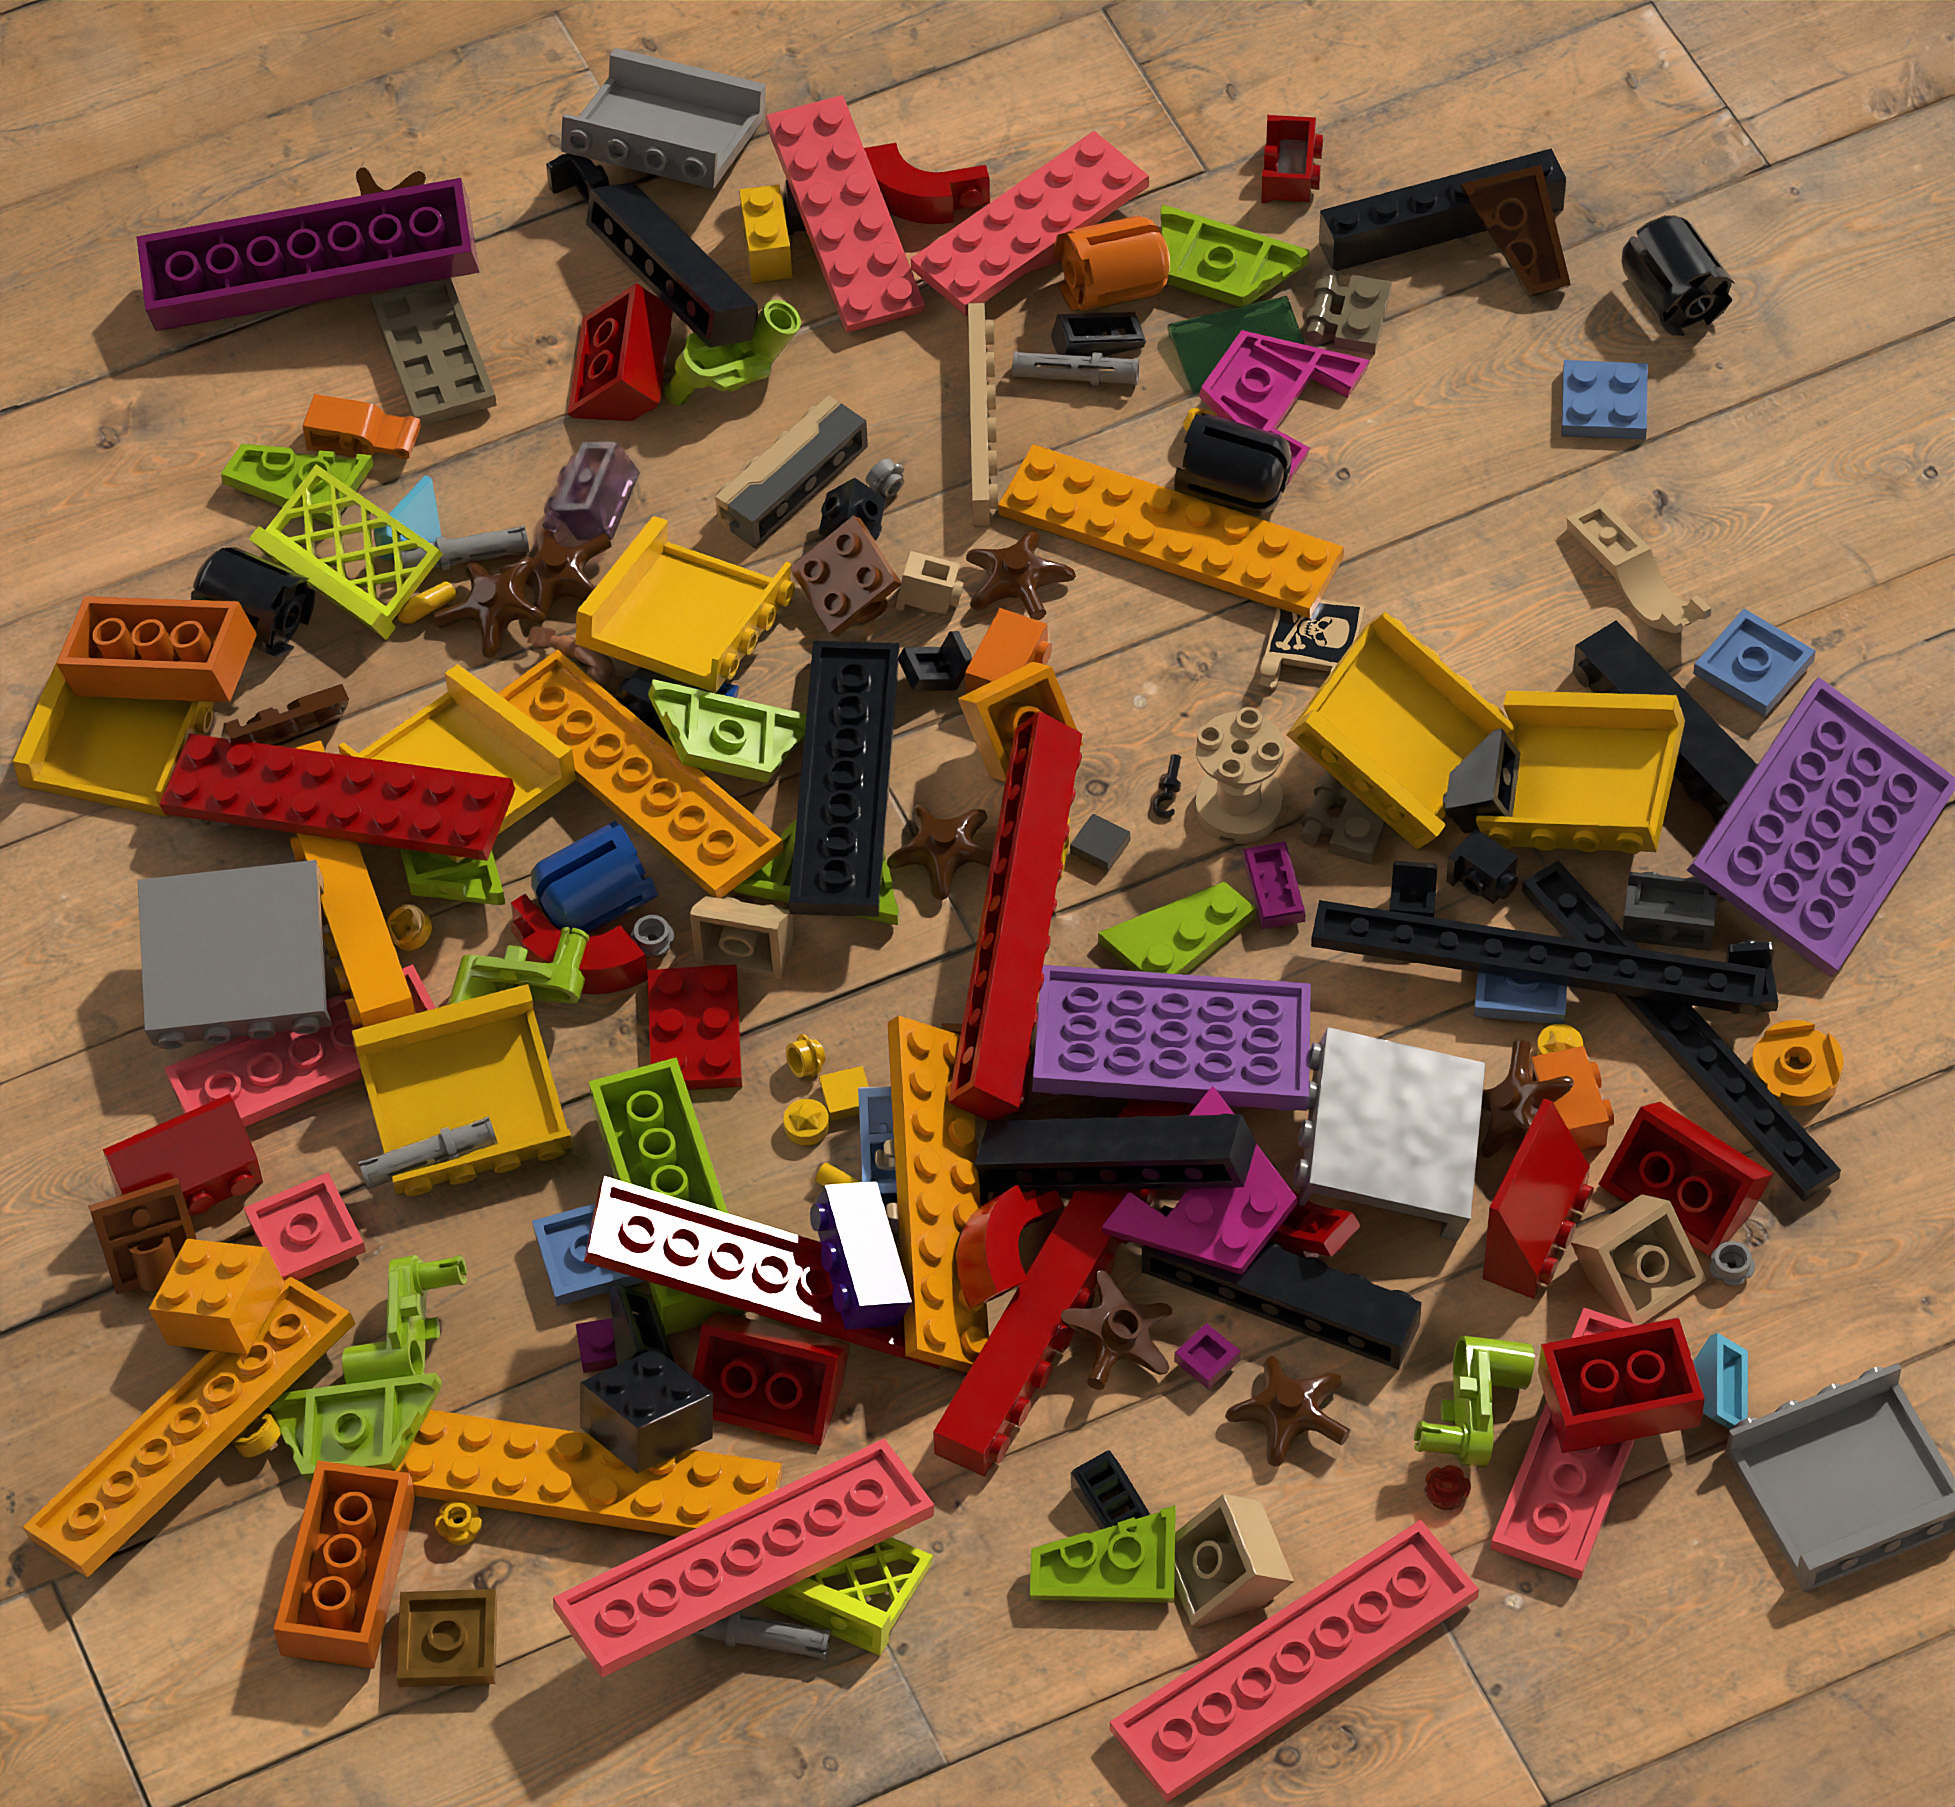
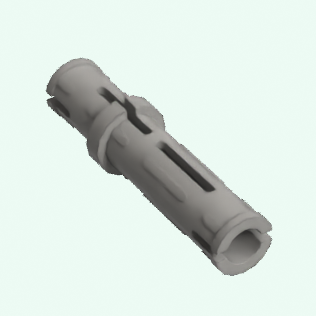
[1012,351,1140,386]
[402,525,529,571]
[358,1116,498,1190]
[691,1610,831,1660]

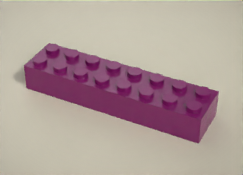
[136,178,480,331]

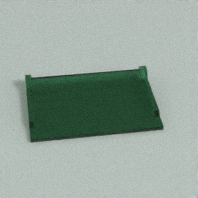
[1167,296,1305,394]

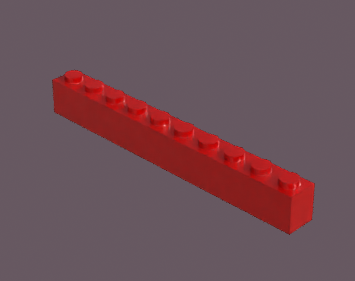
[948,711,1083,1121]
[933,1099,1194,1477]

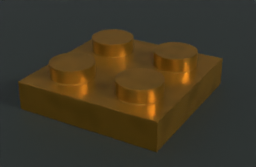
[397,1589,498,1687]

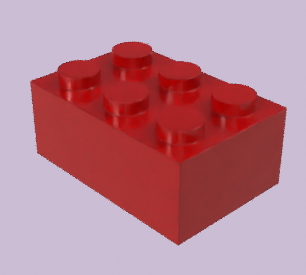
[1538,1318,1705,1453]

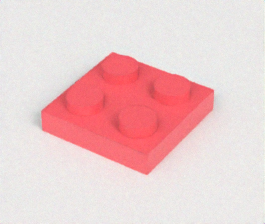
[244,1172,366,1281]

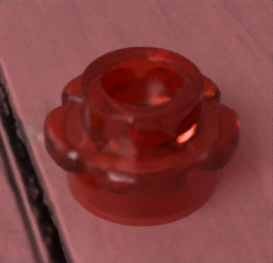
[1424,1465,1471,1510]

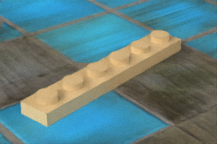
[968,303,998,527]

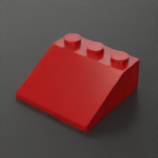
[1483,1098,1594,1299]

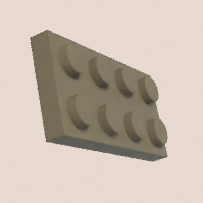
[370,278,497,427]

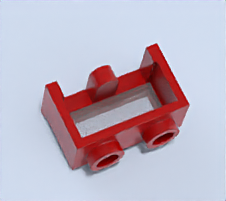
[1261,115,1323,203]

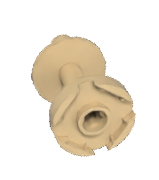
[1195,707,1285,844]

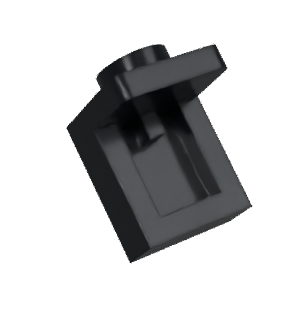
[546,153,610,205]
[898,631,972,691]
[1389,861,1438,918]
[1726,940,1779,1014]

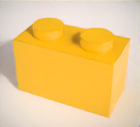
[739,184,793,283]

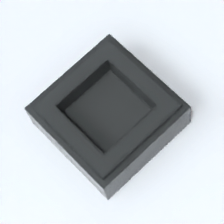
[1070,814,1131,872]

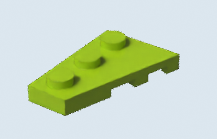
[221,444,374,526]
[1098,881,1256,975]
[1030,1505,1176,1603]

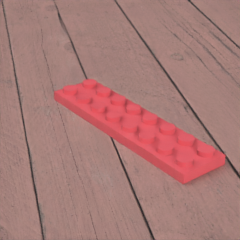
[553,1438,934,1678]
[1110,1520,1479,1802]

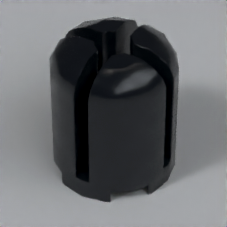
[1621,215,1735,336]
[1174,413,1292,516]
[191,547,315,658]

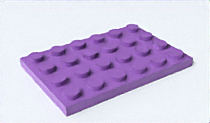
[1686,677,1955,977]
[1032,965,1311,1111]

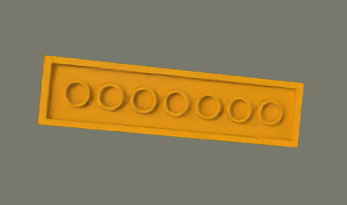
[998,444,1344,618]
[497,649,784,898]
[887,1015,989,1373]
[23,1276,356,1578]
[395,1410,783,1537]

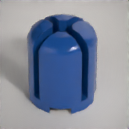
[531,820,658,934]

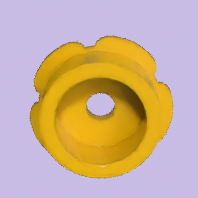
[786,1034,826,1078]
[435,1501,482,1545]

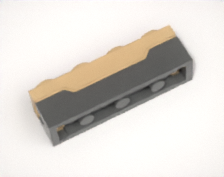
[715,395,868,548]

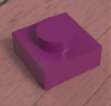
[576,1318,617,1373]
[1174,1323,1241,1390]

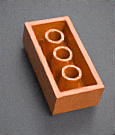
[56,596,257,702]
[273,1460,416,1669]

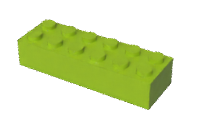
[589,1057,748,1335]

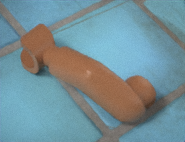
[527,626,614,685]

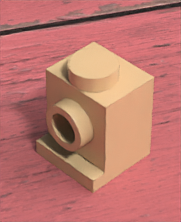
[895,551,964,615]

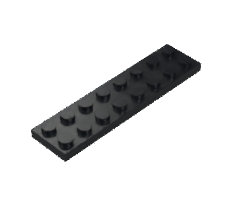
[789,641,900,917]

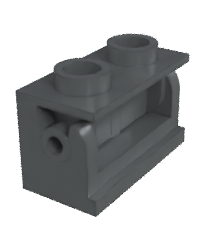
[1622,871,1717,951]

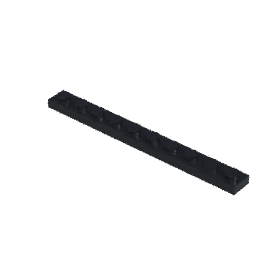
[1522,860,1841,1202]
[1311,900,1766,1016]

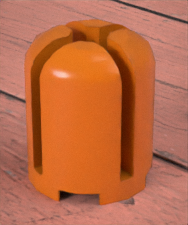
[1053,215,1170,312]

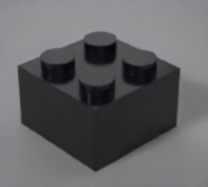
[580,1348,713,1474]

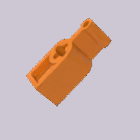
[302,394,421,459]

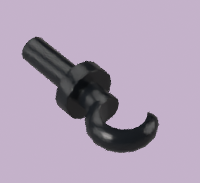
[1152,754,1181,818]

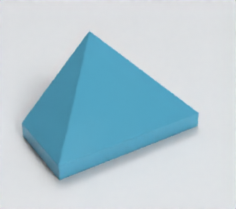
[373,475,442,560]
[1693,1333,1748,1430]

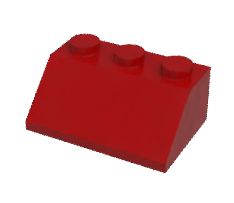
[567,283,673,421]
[103,1094,263,1215]
[1598,1101,1773,1257]
[693,1311,850,1446]

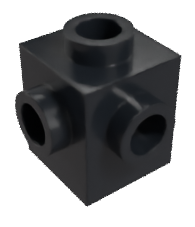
[819,478,886,541]

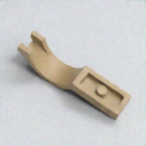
[1566,500,1711,634]

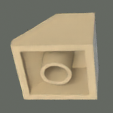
[690,896,795,979]
[1570,1194,1707,1325]
[1174,1494,1294,1627]

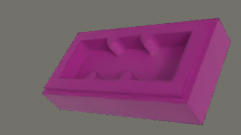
[1242,841,1306,929]

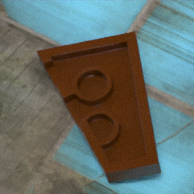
[1460,165,1571,297]
[221,684,349,744]

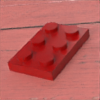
[647,964,743,1090]

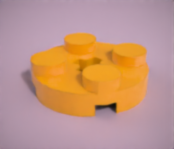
[1751,1020,1844,1106]

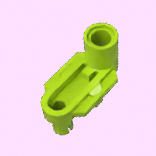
[663,300,801,405]
[447,927,589,1005]
[342,1255,467,1384]
[1414,1335,1534,1468]

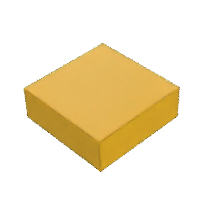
[819,1066,869,1121]

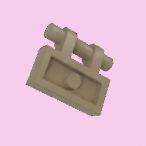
[1305,268,1392,354]
[1300,771,1387,865]

